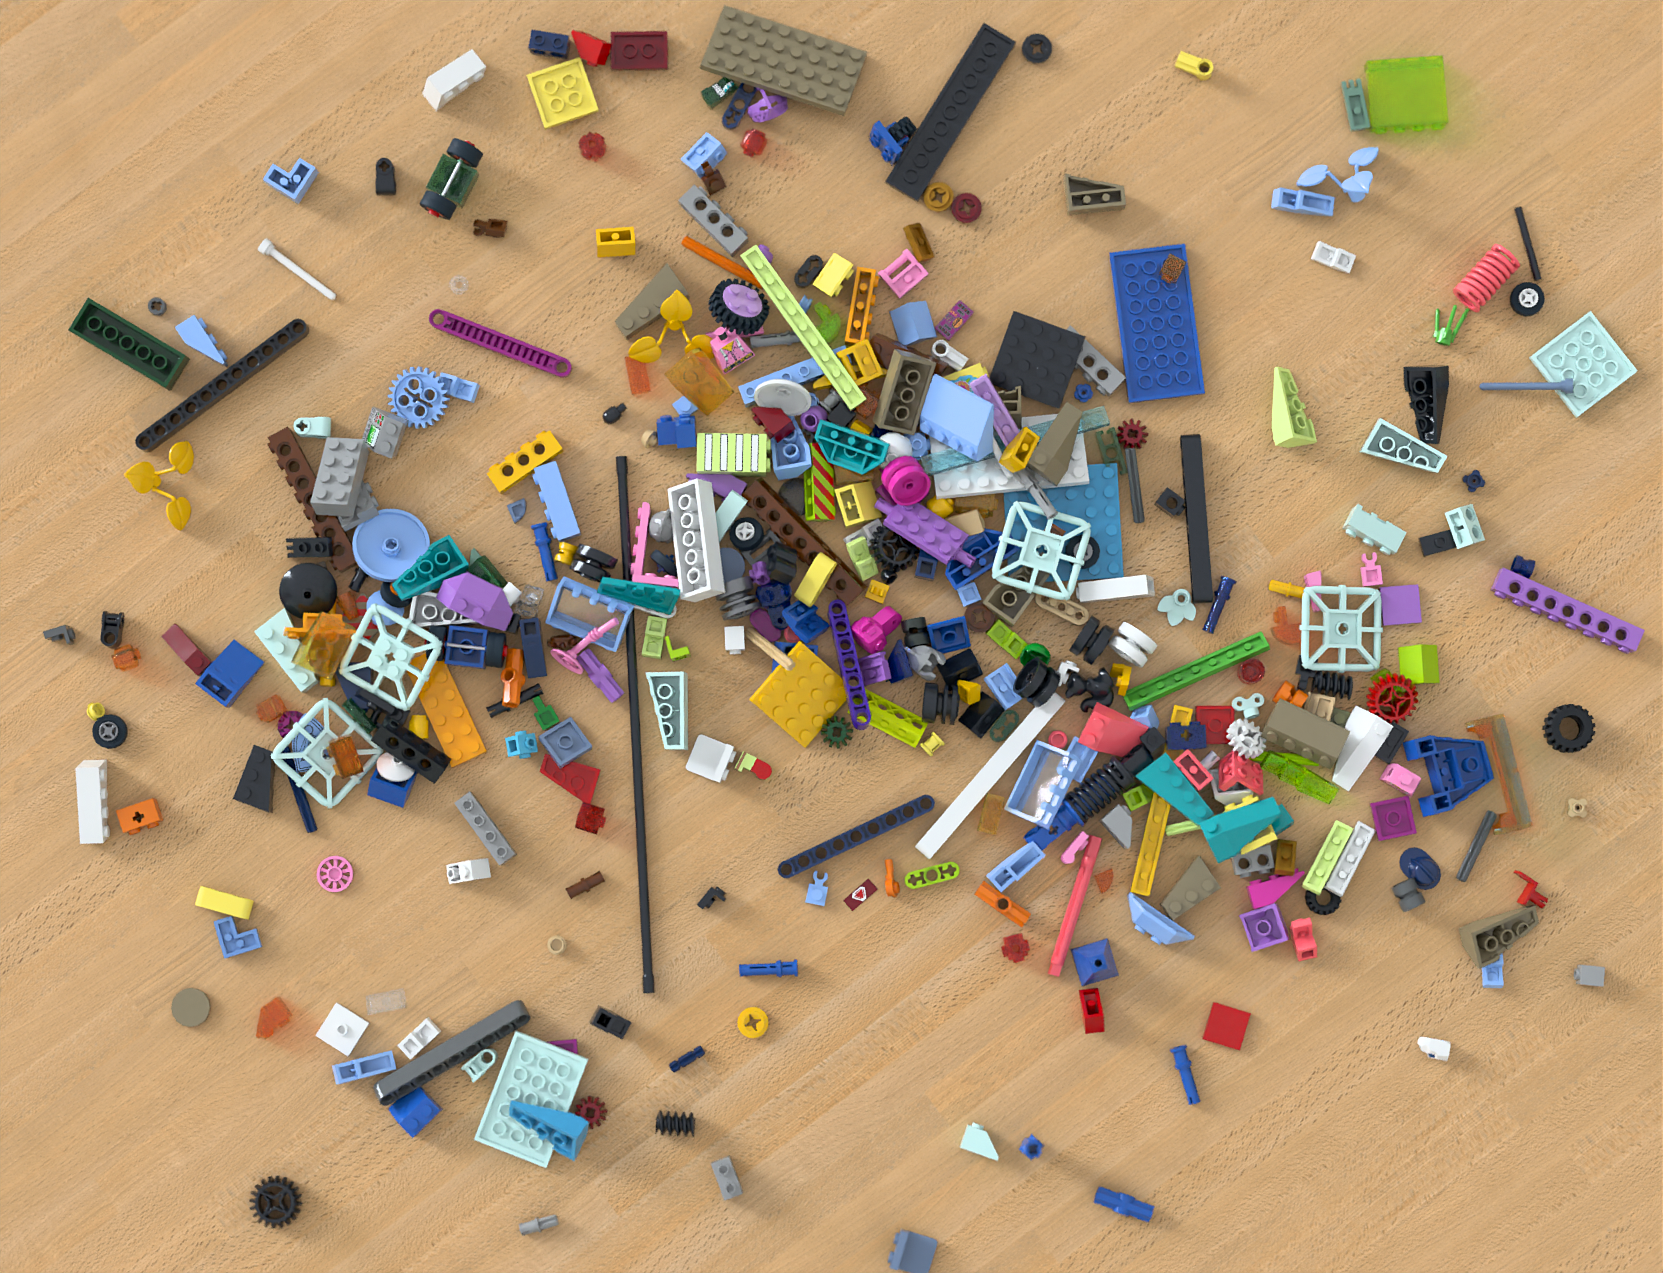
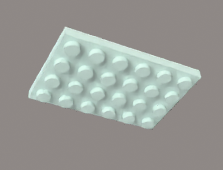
[474,1030,588,1168]

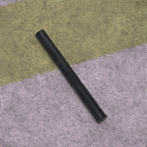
[1514,206,1542,281]

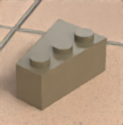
[1063,173,1126,216]
[1160,856,1221,920]

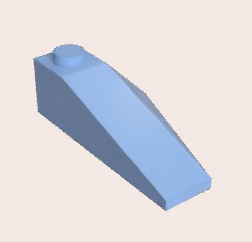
[771,416,812,481]

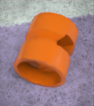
[1272,680,1308,708]

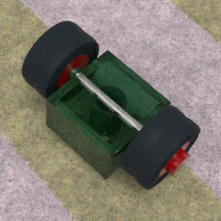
[420,138,483,220]

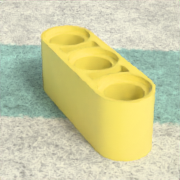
[794,552,837,607]
[195,886,254,920]

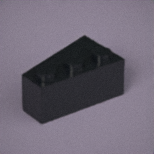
[233,745,275,813]

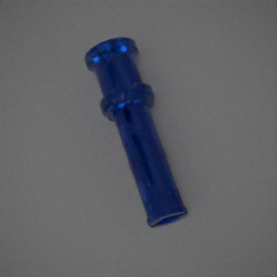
[1202,575,1237,634]

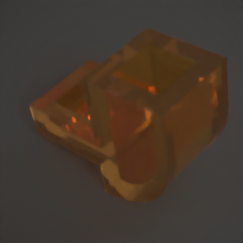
[1270,606,1302,645]

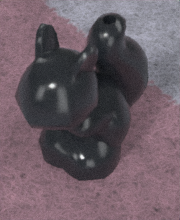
[1065,667,1115,713]

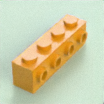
[845,267,879,346]

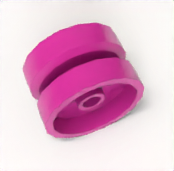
[881,456,930,506]

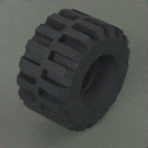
[1543,704,1596,753]

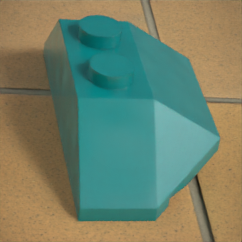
[814,419,890,474]

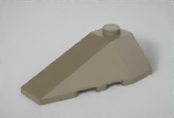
[1458,905,1539,969]

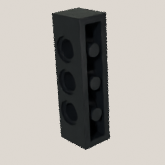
[370,716,451,784]

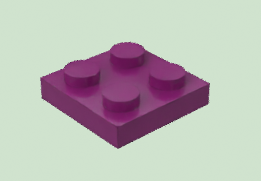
[1370,795,1417,841]

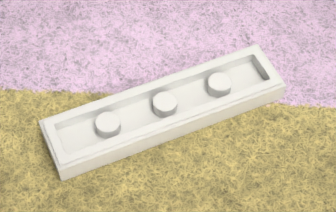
[1324,821,1376,897]

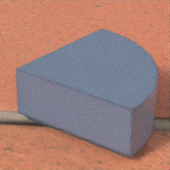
[507,498,526,523]

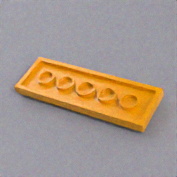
[407,653,487,768]

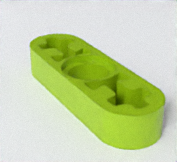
[905,862,960,889]

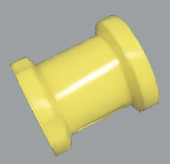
[920,732,945,757]

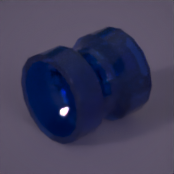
[1510,555,1536,579]

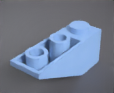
[175,315,228,367]

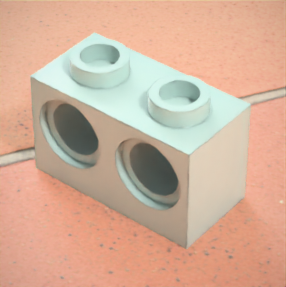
[1445,504,1485,549]

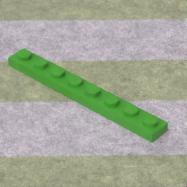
[1122,631,1270,711]

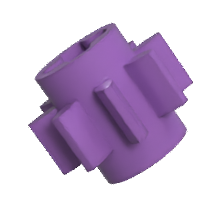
[749,561,770,585]

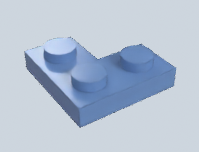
[214,916,263,959]

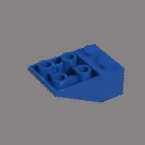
[195,639,265,708]

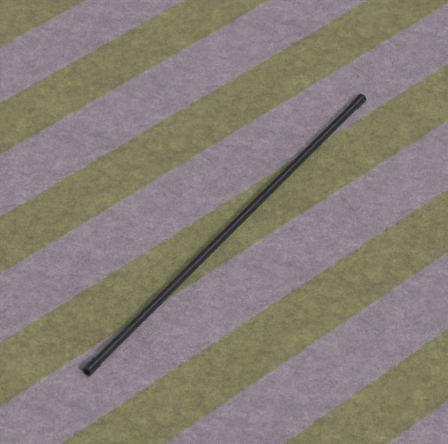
[616,456,655,993]

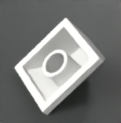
[1208,769,1253,806]

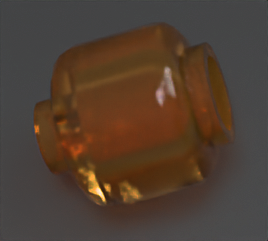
[111,644,141,672]

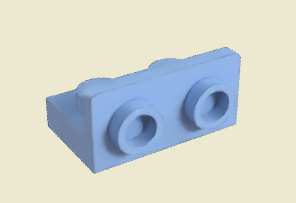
[681,132,727,179]

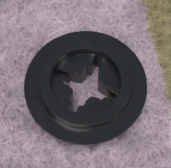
[1022,33,1052,64]

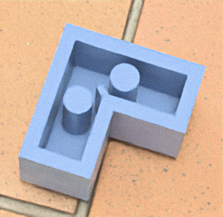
[263,158,319,204]

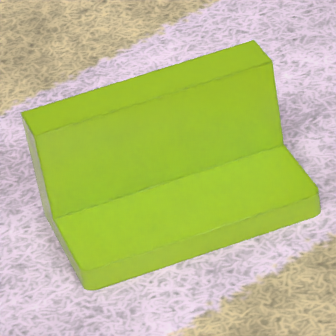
[665,636,691,662]

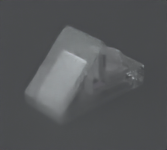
[514,584,544,618]

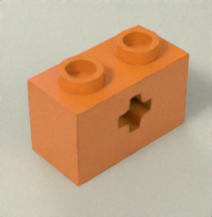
[116,798,163,835]

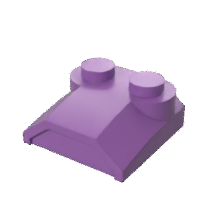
[1239,903,1289,952]

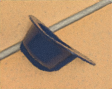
[1399,848,1441,890]

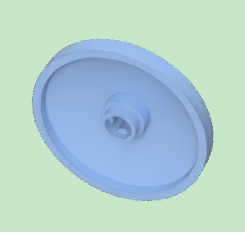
[352,509,430,582]

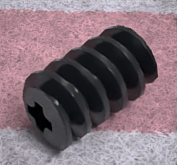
[1311,671,1353,700]
[655,1110,695,1137]

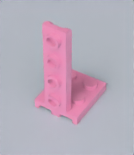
[630,502,679,589]

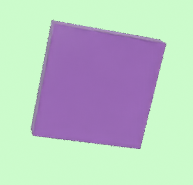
[1379,584,1422,626]

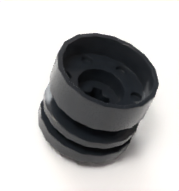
[922,682,960,725]

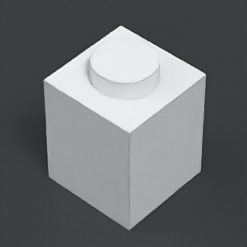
[725,626,745,654]

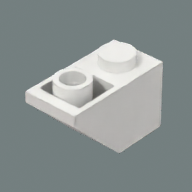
[446,858,491,884]

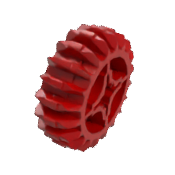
[1366,673,1419,724]

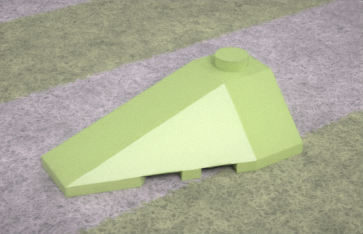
[1272,367,1317,448]

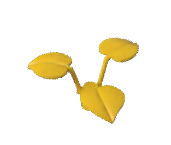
[628,290,714,363]
[124,441,194,531]

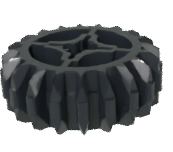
[869,523,920,572]
[249,1175,303,1229]

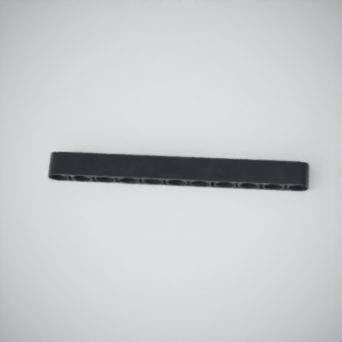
[135,319,309,452]

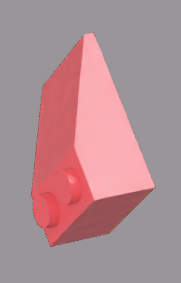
[1078,702,1149,757]

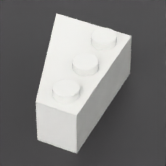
[422,49,486,111]

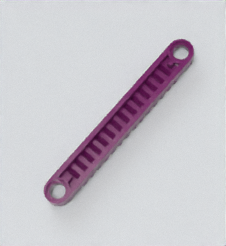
[429,309,572,378]

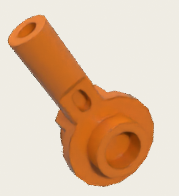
[885,859,900,898]

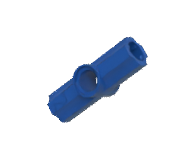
[1019,1134,1044,1160]
[1093,1186,1154,1222]

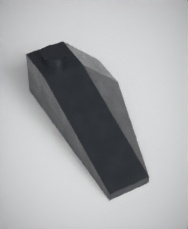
[1404,365,1449,444]

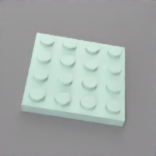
[1529,311,1637,418]

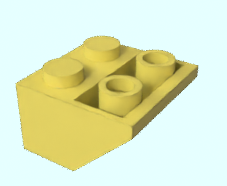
[835,481,882,529]

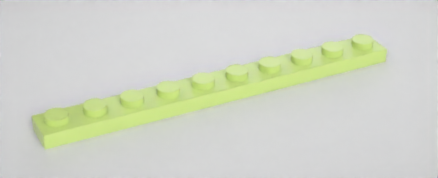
[740,245,866,411]

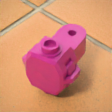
[851,606,902,654]

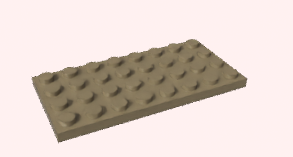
[700,5,867,116]

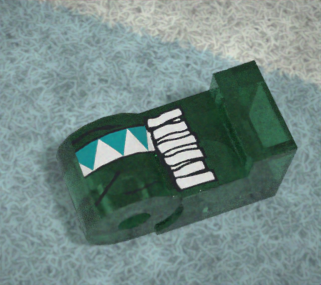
[701,77,738,110]

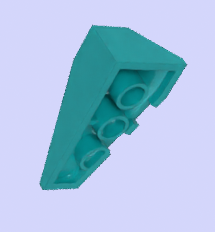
[1199,797,1282,864]

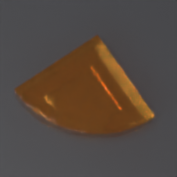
[1094,868,1113,894]

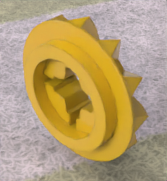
[737,1007,768,1038]

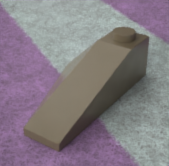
[1026,402,1083,486]
[983,552,1050,627]

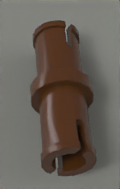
[565,871,605,899]

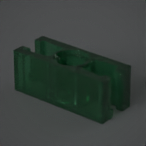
[1095,427,1128,478]

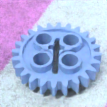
[387,367,450,429]

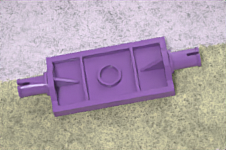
[874,497,976,568]

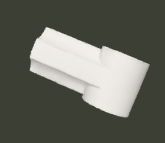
[931,340,969,371]
[503,582,522,607]

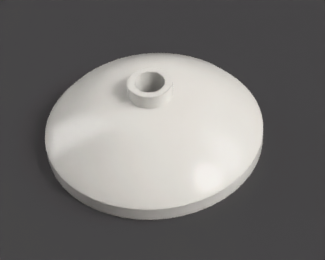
[754,379,812,416]

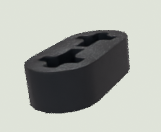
[794,255,823,288]

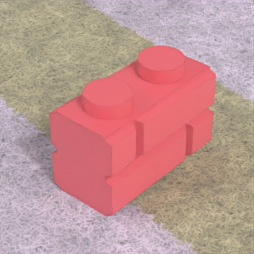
[1173,749,1214,792]

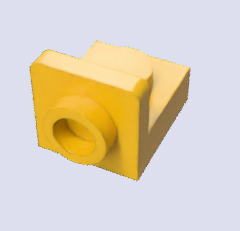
[1110,663,1132,696]

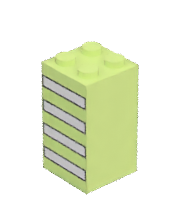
[697,433,771,477]

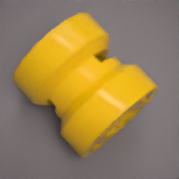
[554,542,578,565]

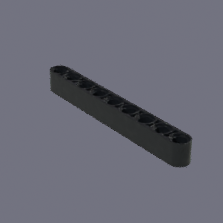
[1180,434,1213,604]

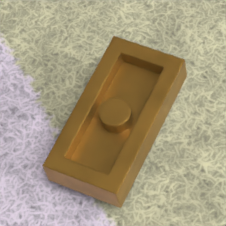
[903,223,935,263]
[1274,839,1297,876]

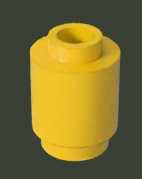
[409,715,428,741]

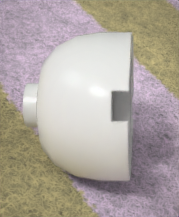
[879,432,913,469]

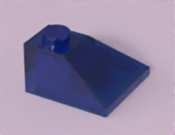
[885,639,913,685]

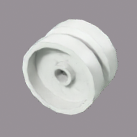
[1108,622,1158,668]

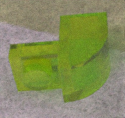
[814,302,841,345]

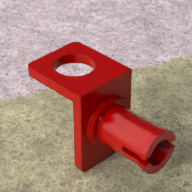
[1513,870,1548,909]

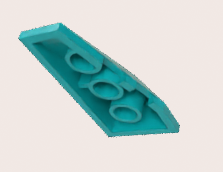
[392,535,469,601]

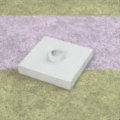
[315,1003,370,1056]

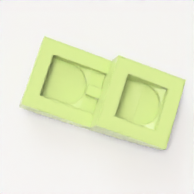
[846,536,879,581]
[642,616,667,659]

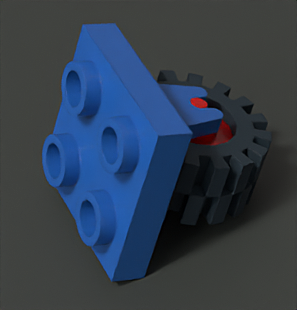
[869,117,917,166]

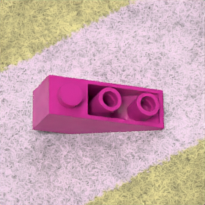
[1246,868,1305,909]

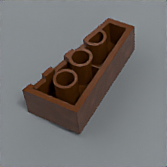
[869,333,949,386]

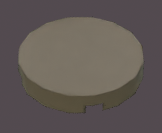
[171,988,211,1027]

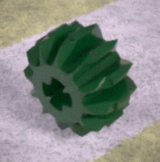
[821,716,853,749]

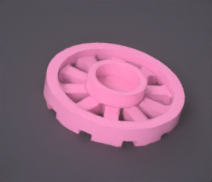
[317,856,353,892]

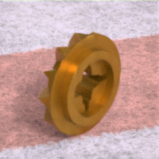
[923,182,954,213]

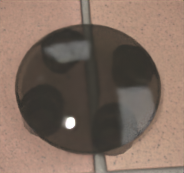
[778,478,805,516]

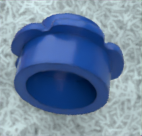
[1074,384,1093,402]

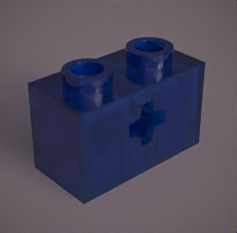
[1165,721,1207,751]

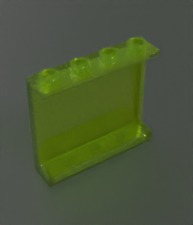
[1364,55,1448,134]

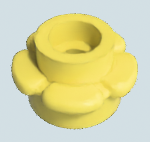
[87,702,105,721]

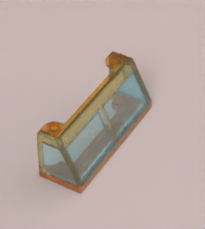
[1465,714,1533,835]

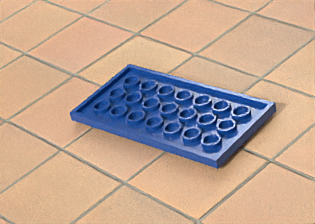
[1109,244,1205,403]

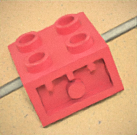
[1218,750,1263,796]

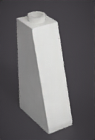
[1076,575,1155,603]

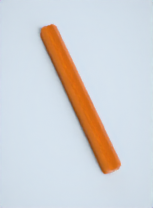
[681,236,763,289]

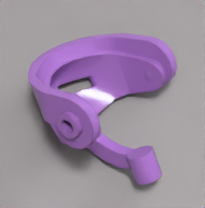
[747,88,788,122]

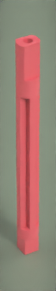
[1048,835,1102,977]

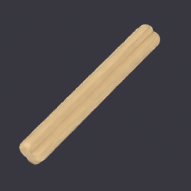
[744,628,796,671]

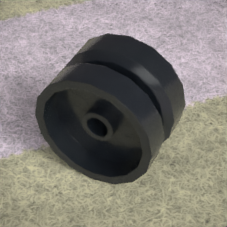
[569,544,618,582]
[1069,616,1114,665]
[1013,657,1061,707]

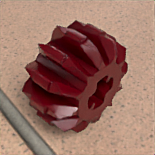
[1116,419,1148,450]
[574,1096,608,1129]

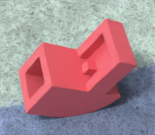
[1289,917,1317,962]

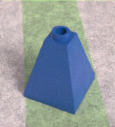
[1070,938,1119,986]

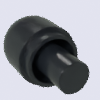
[602,403,628,424]

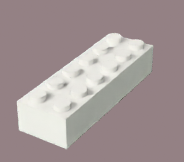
[668,478,725,602]

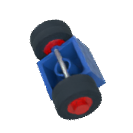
[424,625,508,669]

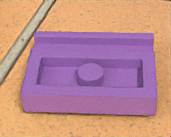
[858,651,891,686]

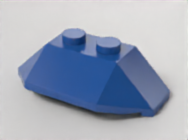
[945,528,1020,590]

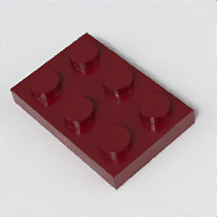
[611,31,668,71]

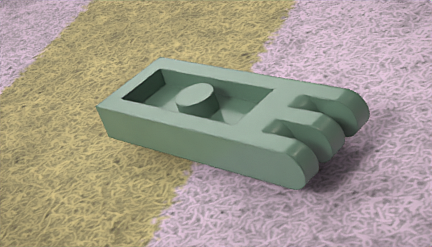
[1341,78,1370,132]

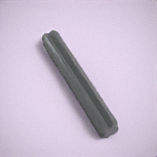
[1125,448,1145,523]
[1456,811,1497,882]

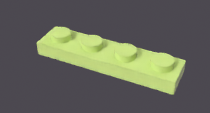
[1302,820,1354,895]

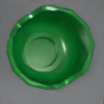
[1020,643,1051,666]

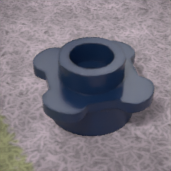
[1462,470,1485,492]

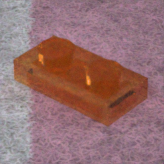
[625,356,651,395]

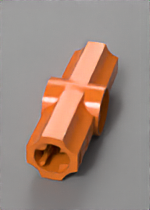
[501,648,526,708]
[974,881,1031,928]

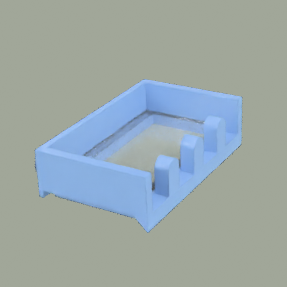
[545,576,635,652]
[1004,740,1082,830]

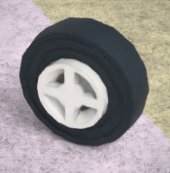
[1510,282,1545,316]
[729,517,764,551]

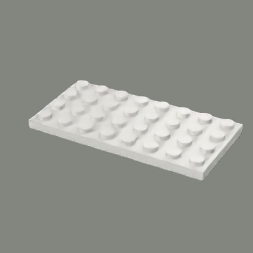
[929,414,1089,500]

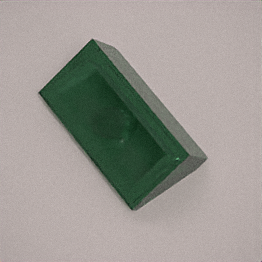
[466,555,508,589]

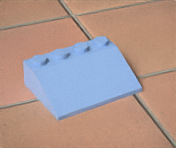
[920,374,994,462]

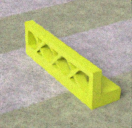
[847,689,928,748]

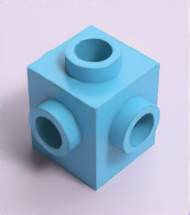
[505,730,538,759]

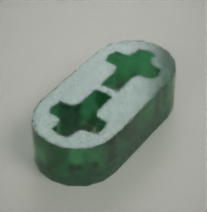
[989,710,1019,742]

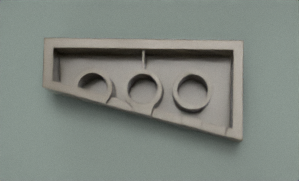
[615,263,689,340]

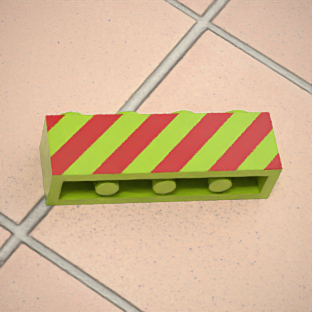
[804,443,836,522]

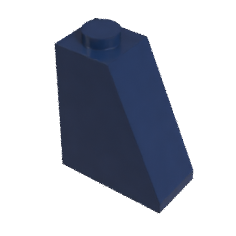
[332,662,374,713]

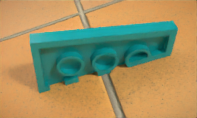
[597,577,681,615]

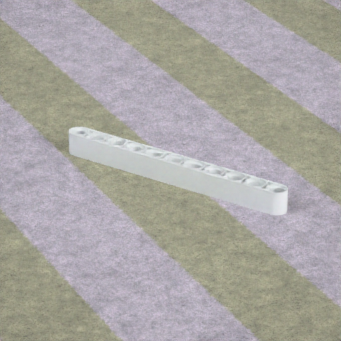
[915,692,1066,859]

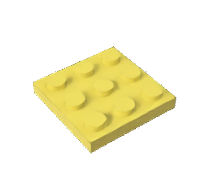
[527,57,599,130]

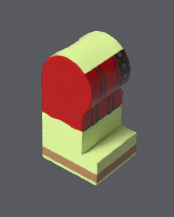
[734,751,772,780]

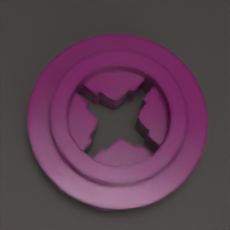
[277,711,303,738]

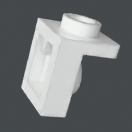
[1058,660,1080,687]

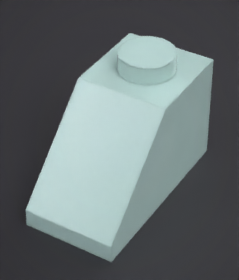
[960,1122,999,1161]

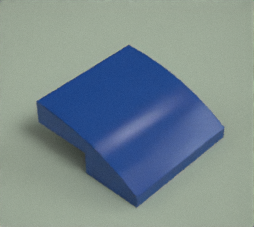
[782,600,830,644]

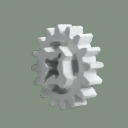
[1226,718,1266,759]

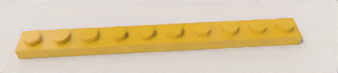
[1130,705,1193,897]

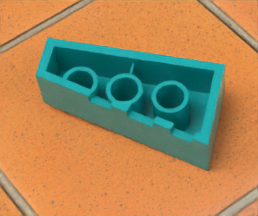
[1135,753,1214,826]

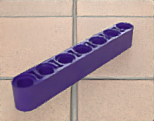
[827,600,871,730]

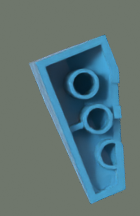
[509,1101,589,1161]

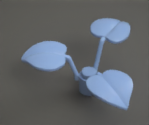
[1297,147,1379,202]

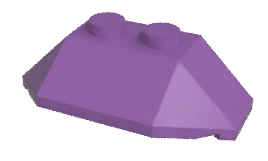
[436,572,514,631]

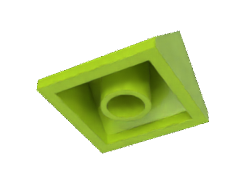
[1398,644,1440,685]

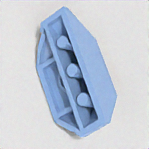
[1127,892,1195,945]

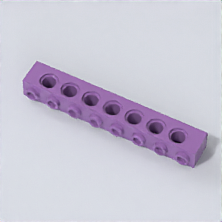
[1491,568,1645,654]

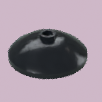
[279,563,338,619]

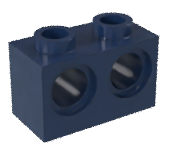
[528,29,571,60]

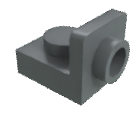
[43,625,76,645]

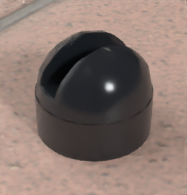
[881,568,898,585]

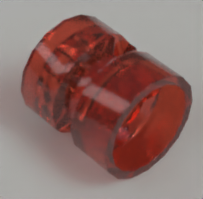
[1237,658,1265,685]

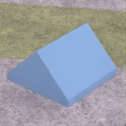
[890,301,937,346]

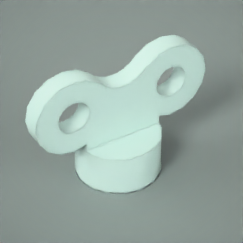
[1232,693,1264,720]

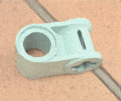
[293,417,331,439]
[461,1048,498,1083]

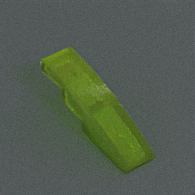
[1260,750,1339,805]

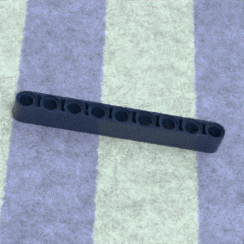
[778,795,935,878]

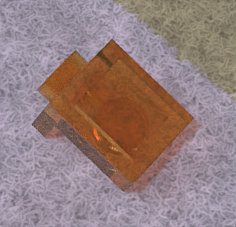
[1159,253,1186,283]

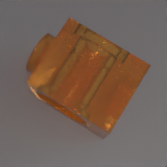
[256,694,288,723]

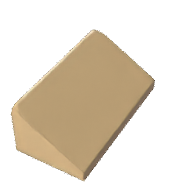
[944,509,985,536]

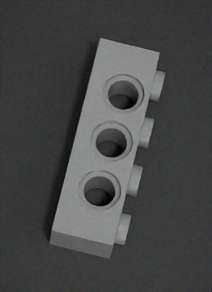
[678,185,748,257]
[1066,325,1126,397]
[454,792,517,866]

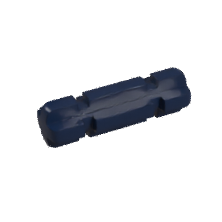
[669,1046,705,1073]

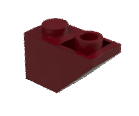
[751,407,795,443]

